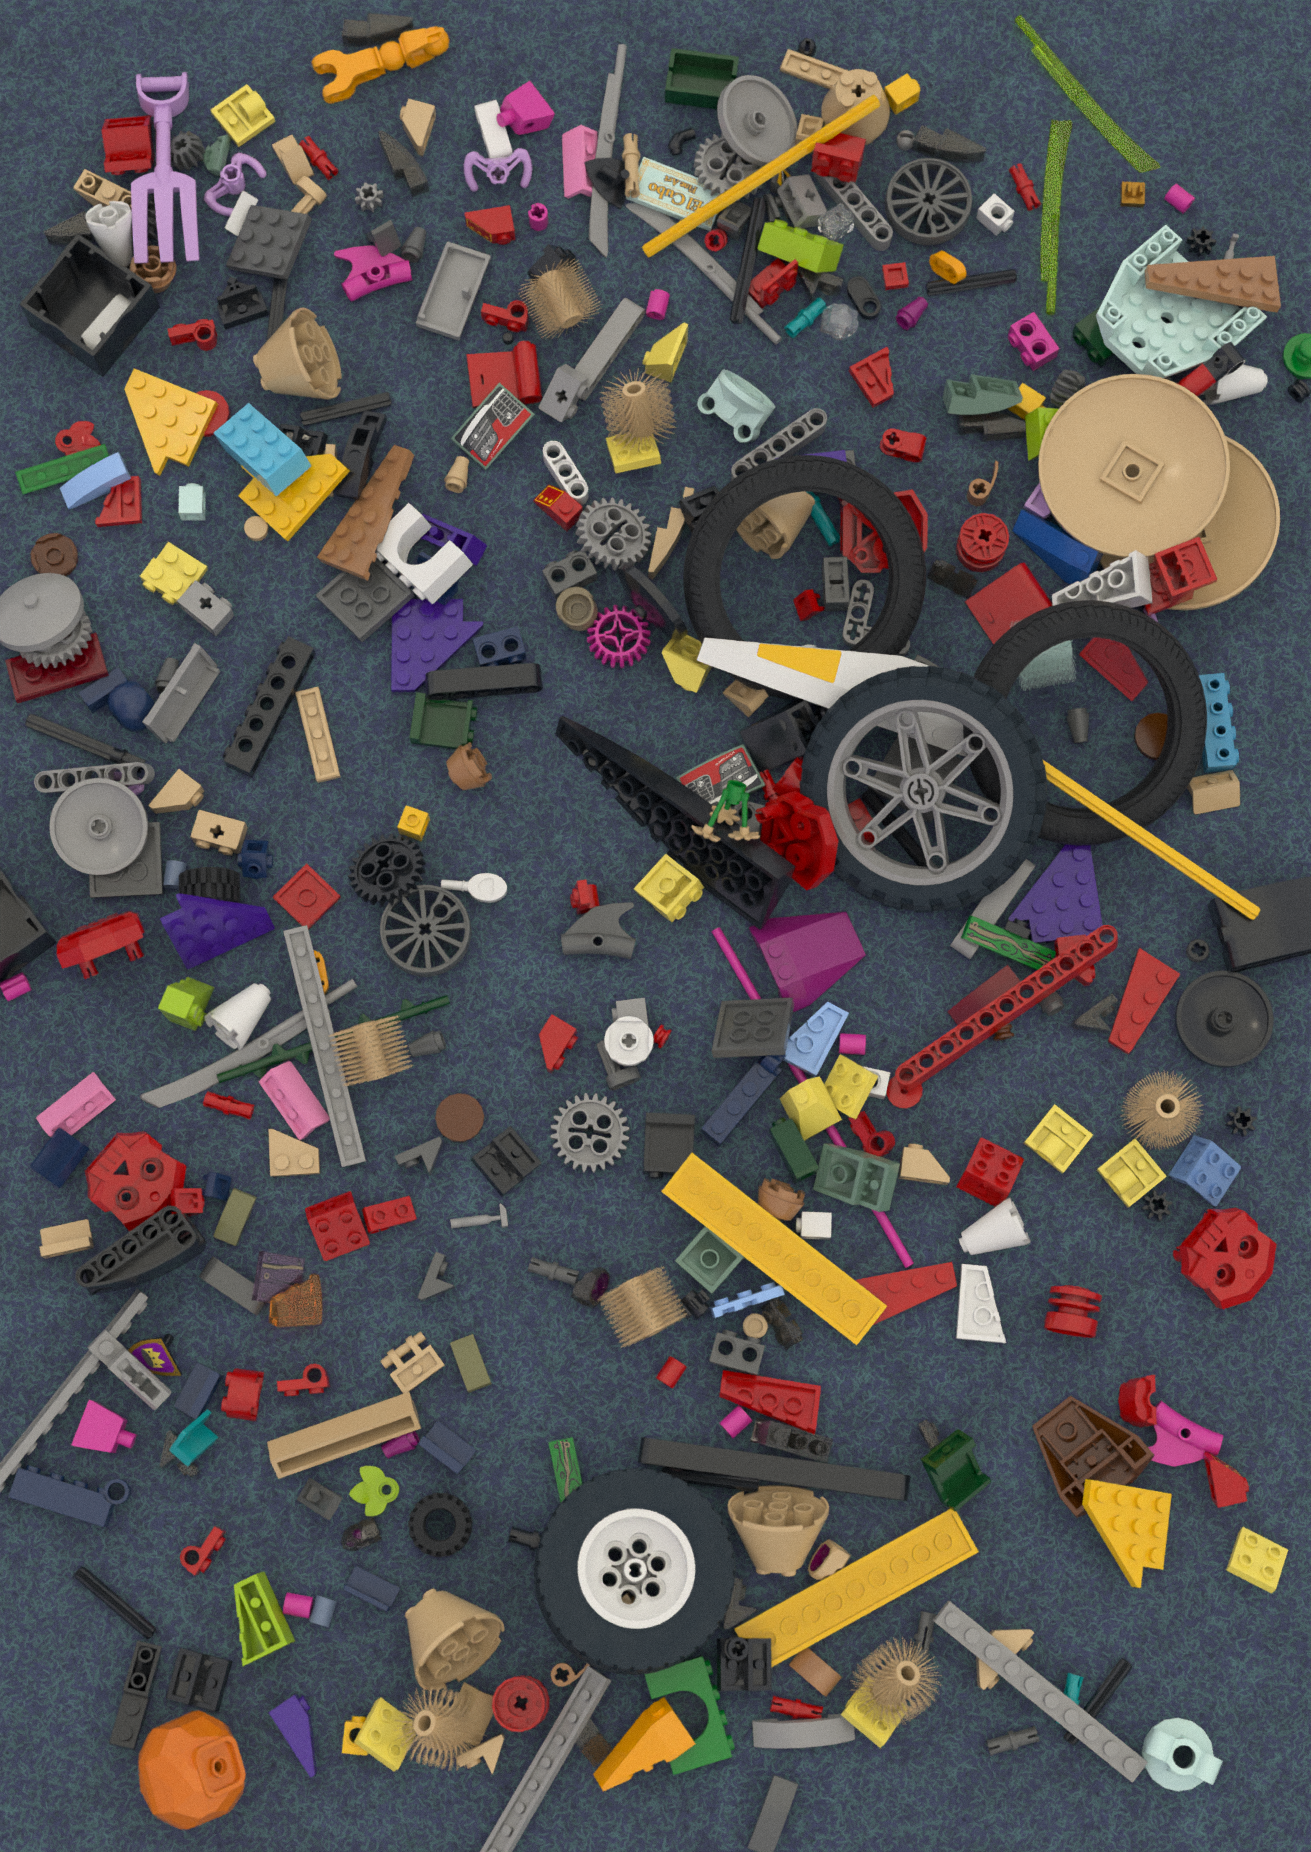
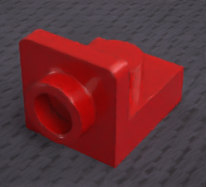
[170,1188,205,1216]

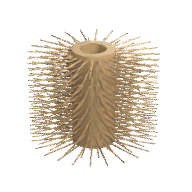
[519,259,602,340]
[600,368,676,452]
[329,1016,413,1086]
[1121,1071,1203,1151]
[598,1266,688,1348]
[850,1637,942,1729]
[394,1684,487,1769]

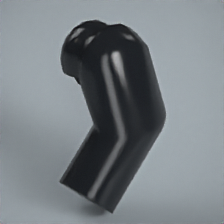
[668,127,696,156]

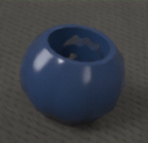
[107,681,155,732]

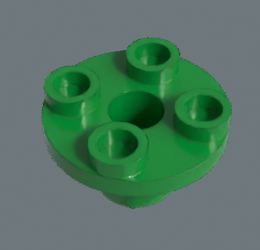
[1283,333,1311,379]

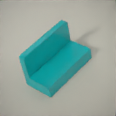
[169,1409,218,1467]

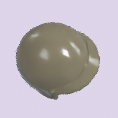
[556,587,598,631]

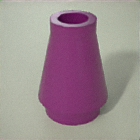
[895,297,928,330]
[381,1431,420,1458]

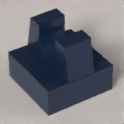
[202,1172,232,1201]

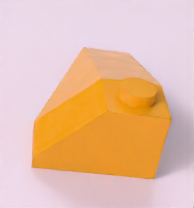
[593,1697,696,1791]

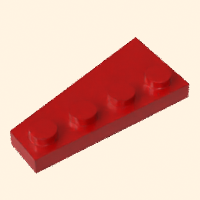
[1108,948,1180,1054]
[855,1262,957,1326]
[719,1370,821,1435]

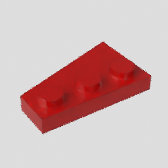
[1079,638,1149,701]

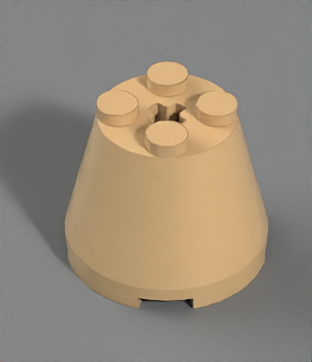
[821,69,890,145]
[736,492,815,559]

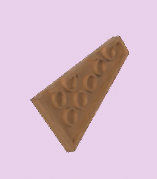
[1144,256,1281,313]
[317,445,414,581]

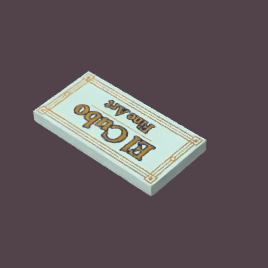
[626,157,719,231]

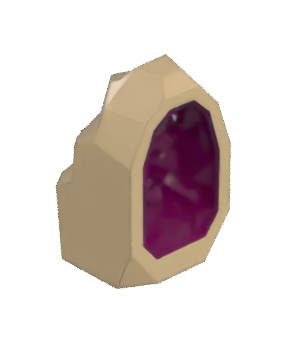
[808,1539,851,1580]

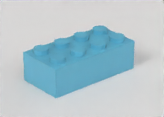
[214,403,311,496]

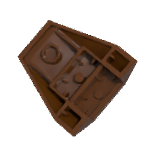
[1032,1396,1154,1518]

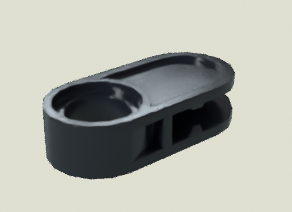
[847,276,881,320]

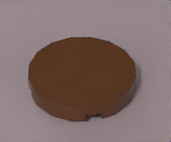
[30,533,78,576]
[1134,712,1168,760]
[435,1093,484,1143]

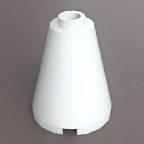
[85,201,133,268]
[1201,365,1267,405]
[205,983,271,1050]
[959,1198,1030,1255]

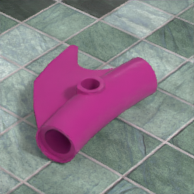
[334,246,412,302]
[1148,1401,1223,1467]

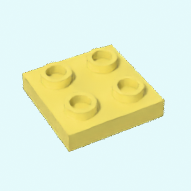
[211,84,275,147]
[606,433,661,473]
[824,1054,878,1119]
[1024,1104,1093,1173]
[1097,1139,1167,1207]
[1226,1527,1288,1593]
[841,1677,908,1748]
[354,1698,416,1771]

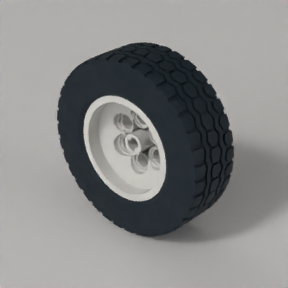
[534,1468,736,1675]

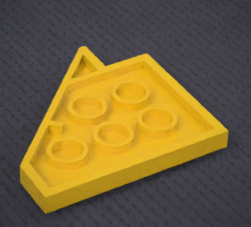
[124,369,218,476]
[238,454,350,541]
[1082,1479,1172,1588]

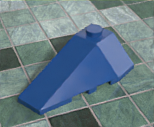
[1012,509,1103,584]

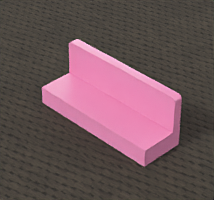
[562,125,598,198]
[259,1061,330,1141]
[36,1072,116,1138]

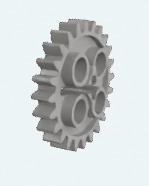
[693,133,763,201]
[575,497,651,570]
[20,609,92,669]
[550,1093,629,1173]

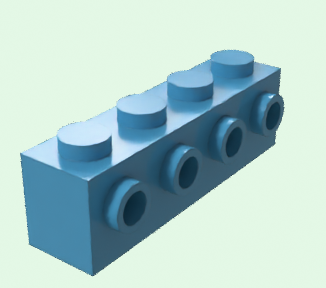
[1199,673,1239,773]

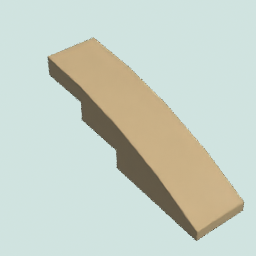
[648,487,694,579]

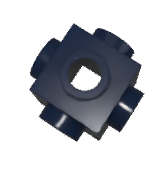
[238,840,273,879]

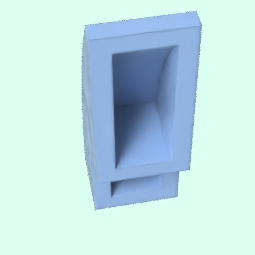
[60,452,131,510]

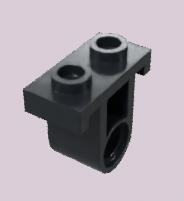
[527,244,579,286]

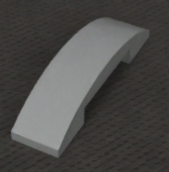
[752,1714,855,1748]

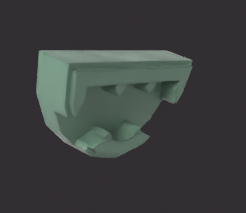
[203,134,231,176]

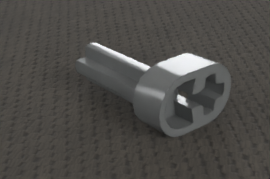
[596,1040,641,1091]

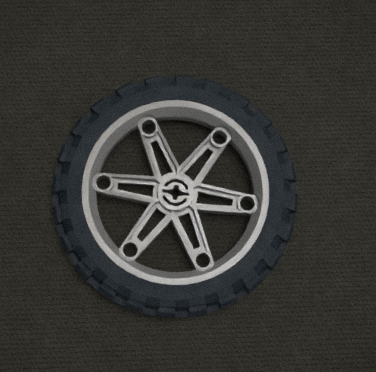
[800,666,1047,913]

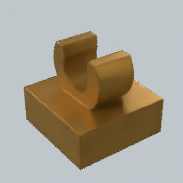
[1121,182,1145,207]

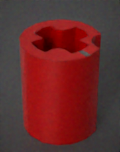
[656,1356,687,1389]

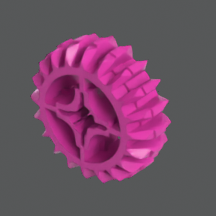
[587,605,651,669]

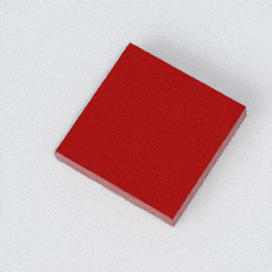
[273,863,341,930]

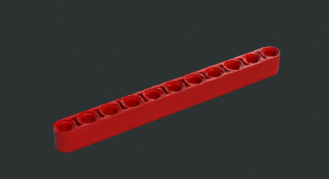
[895,925,1118,1090]

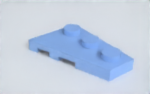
[783,1002,849,1077]
[710,1282,784,1318]

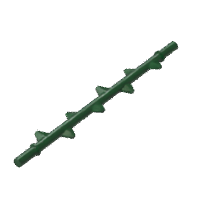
[216,995,450,1083]

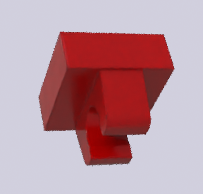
[882,262,909,290]
[793,589,824,621]

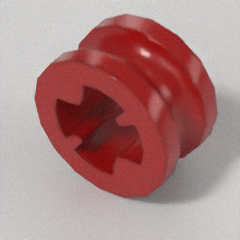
[705,228,728,251]
[653,1024,672,1049]

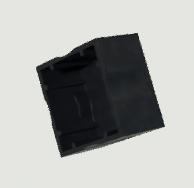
[20,234,160,377]
[0,867,57,983]

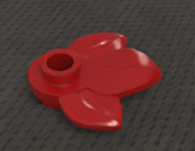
[55,421,101,456]

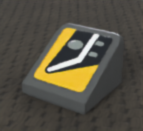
[770,169,791,193]

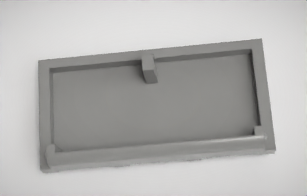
[416,241,491,340]
[142,643,220,743]

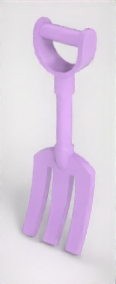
[131,72,200,264]

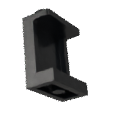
[643,1112,695,1179]

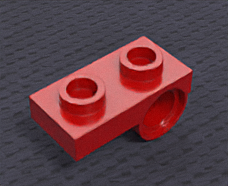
[481,300,529,332]
[167,319,218,351]
[570,879,600,915]
[848,1111,895,1157]
[362,1196,417,1234]
[277,1364,330,1397]
[180,1526,226,1575]

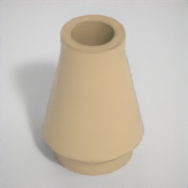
[444,456,469,493]

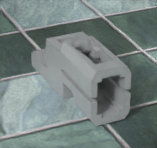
[87,1329,171,1410]

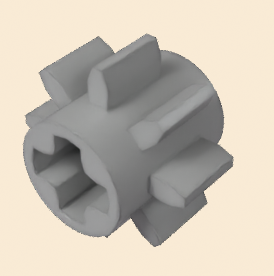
[355,182,384,213]

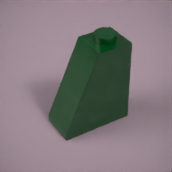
[769,1117,819,1184]

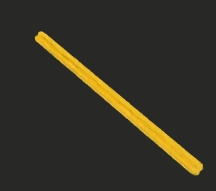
[642,95,880,257]
[1043,760,1260,920]

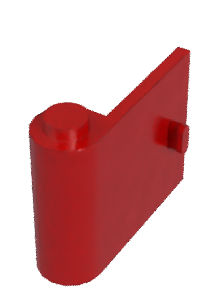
[466,341,542,408]
[965,562,1053,644]

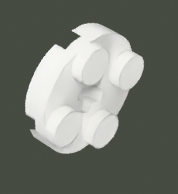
[604,1016,653,1066]

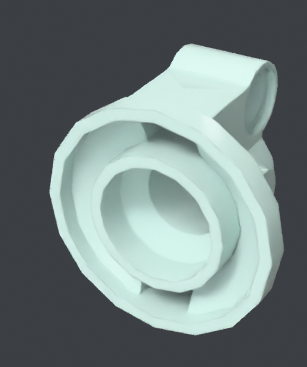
[698,369,775,442]
[1142,1718,1223,1791]

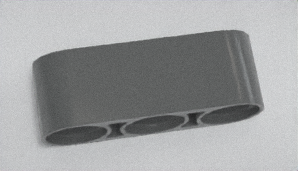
[198,1256,271,1316]

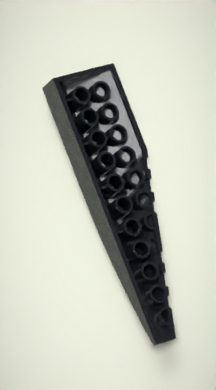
[555,716,796,930]

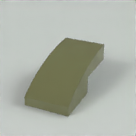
[213,1188,257,1246]
[450,1334,491,1393]

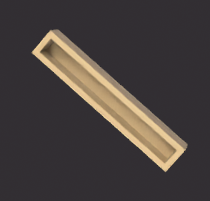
[267,1392,421,1479]

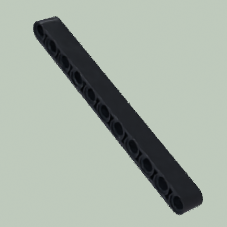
[638,1437,911,1501]

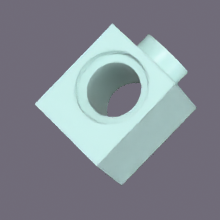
[178,483,206,521]

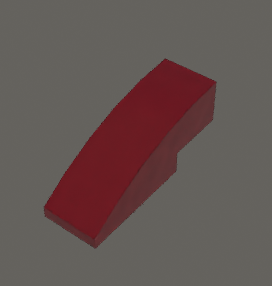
[947,965,1021,1025]

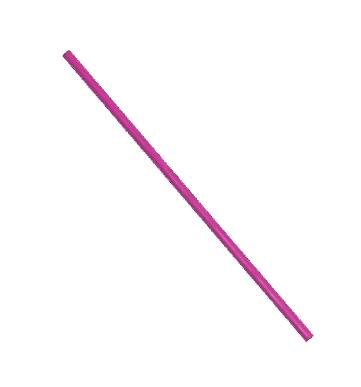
[712,927,914,1268]

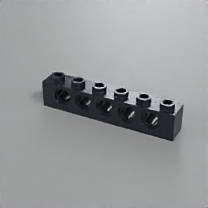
[223,636,316,778]

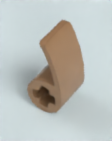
[967,460,998,506]
[789,1647,842,1697]
[551,1662,589,1687]

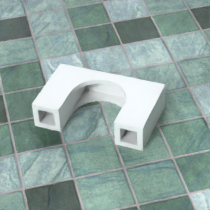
[375,503,473,604]

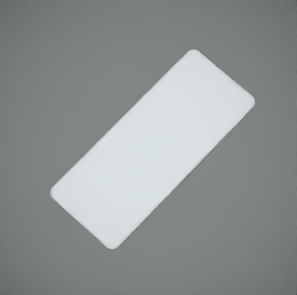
[225,191,258,236]

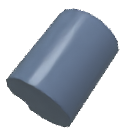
[163,860,187,890]
[309,1595,337,1627]

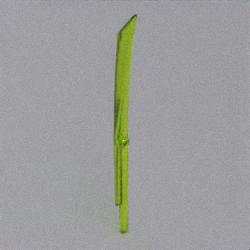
[1014,15,1161,173]
[1041,119,1072,315]

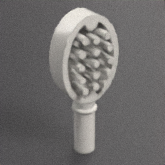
[441,873,507,903]

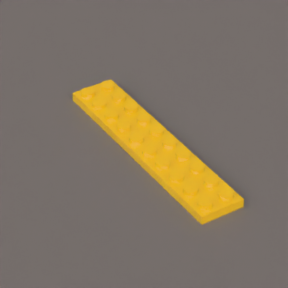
[661,1153,887,1345]
[734,1509,978,1667]

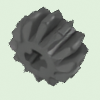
[170,131,205,171]
[1050,369,1085,408]

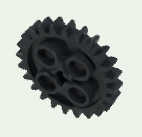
[348,833,426,906]

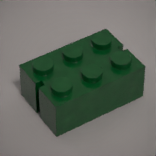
[665,48,739,109]

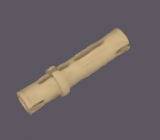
[622,133,640,198]

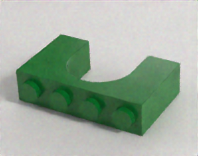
[645,1656,735,1775]

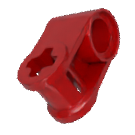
[880,428,926,463]

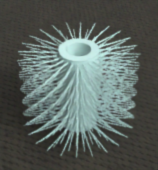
[1010,619,1076,691]

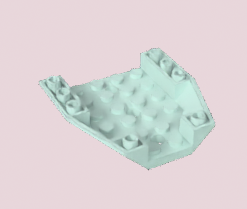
[1096,225,1267,378]

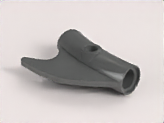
[561,902,636,959]

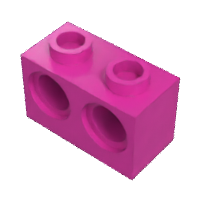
[1008,312,1059,371]

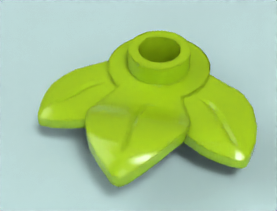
[349,1466,399,1516]

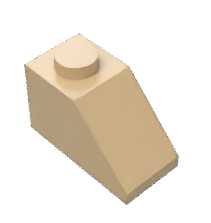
[400,99,436,156]
[148,769,204,814]
[899,1144,950,1185]

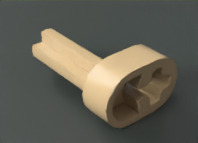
[292,175,327,214]

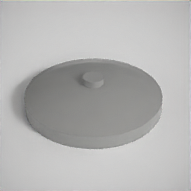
[717,75,797,166]
[0,573,84,652]
[50,778,148,875]

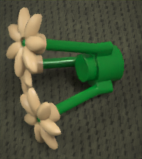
[691,780,760,842]

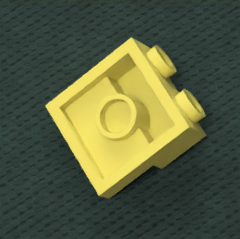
[140,542,208,605]
[634,854,704,922]

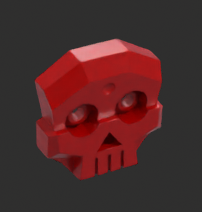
[840,489,928,573]
[755,791,839,891]
[57,911,145,979]
[85,1131,186,1232]
[1173,1208,1277,1309]

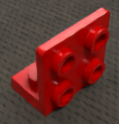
[748,258,798,308]
[956,1138,1024,1207]
[305,1191,370,1261]

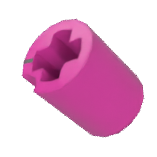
[1164,184,1195,214]
[528,203,548,231]
[646,289,670,320]
[0,972,32,1002]
[839,1033,866,1055]
[719,1405,752,1438]
[283,1592,314,1619]

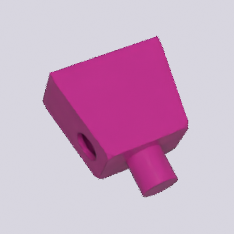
[496,81,555,135]
[71,1400,137,1453]

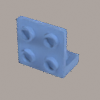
[1168,1135,1241,1206]

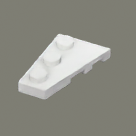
[956,1264,1006,1343]

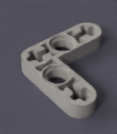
[842,580,910,656]

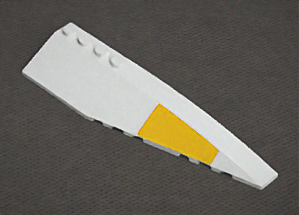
[697,637,967,757]

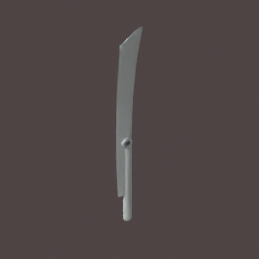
[589,44,627,258]
[626,203,782,345]
[140,979,357,1108]

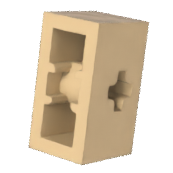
[190,810,248,856]

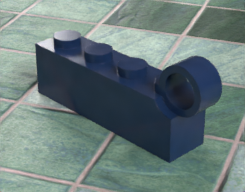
[701,1055,787,1147]
[8,1465,131,1527]

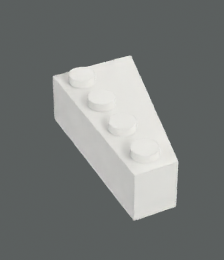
[1052,550,1153,608]

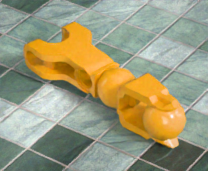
[312,26,449,104]

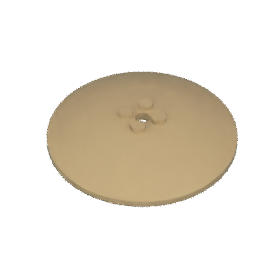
[1038,374,1230,558]
[1100,436,1280,610]

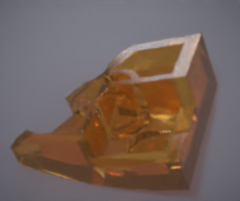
[269,1273,322,1327]

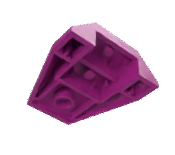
[749,912,866,1013]

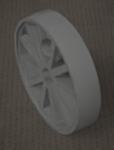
[885,158,972,245]
[380,885,472,977]

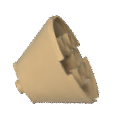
[253,308,342,400]
[728,1485,829,1576]
[405,1589,504,1691]

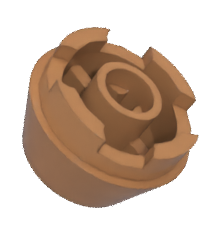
[130,246,176,293]
[447,743,492,790]
[758,1178,806,1221]

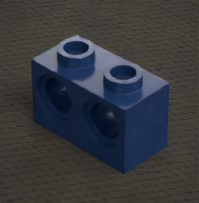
[472,626,526,667]

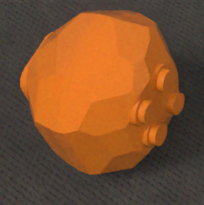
[138,1710,246,1830]

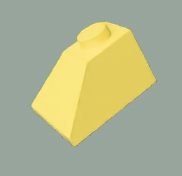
[643,323,688,382]
[662,635,712,693]
[780,1076,842,1141]

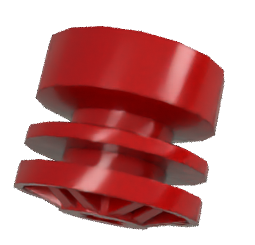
[956,513,1009,573]
[1044,1285,1102,1338]
[492,1675,550,1732]

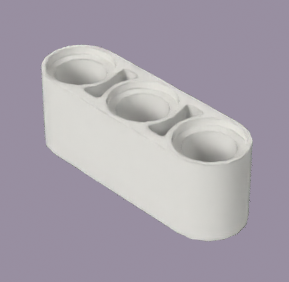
[474,100,513,161]
[81,294,130,350]
[543,441,588,505]

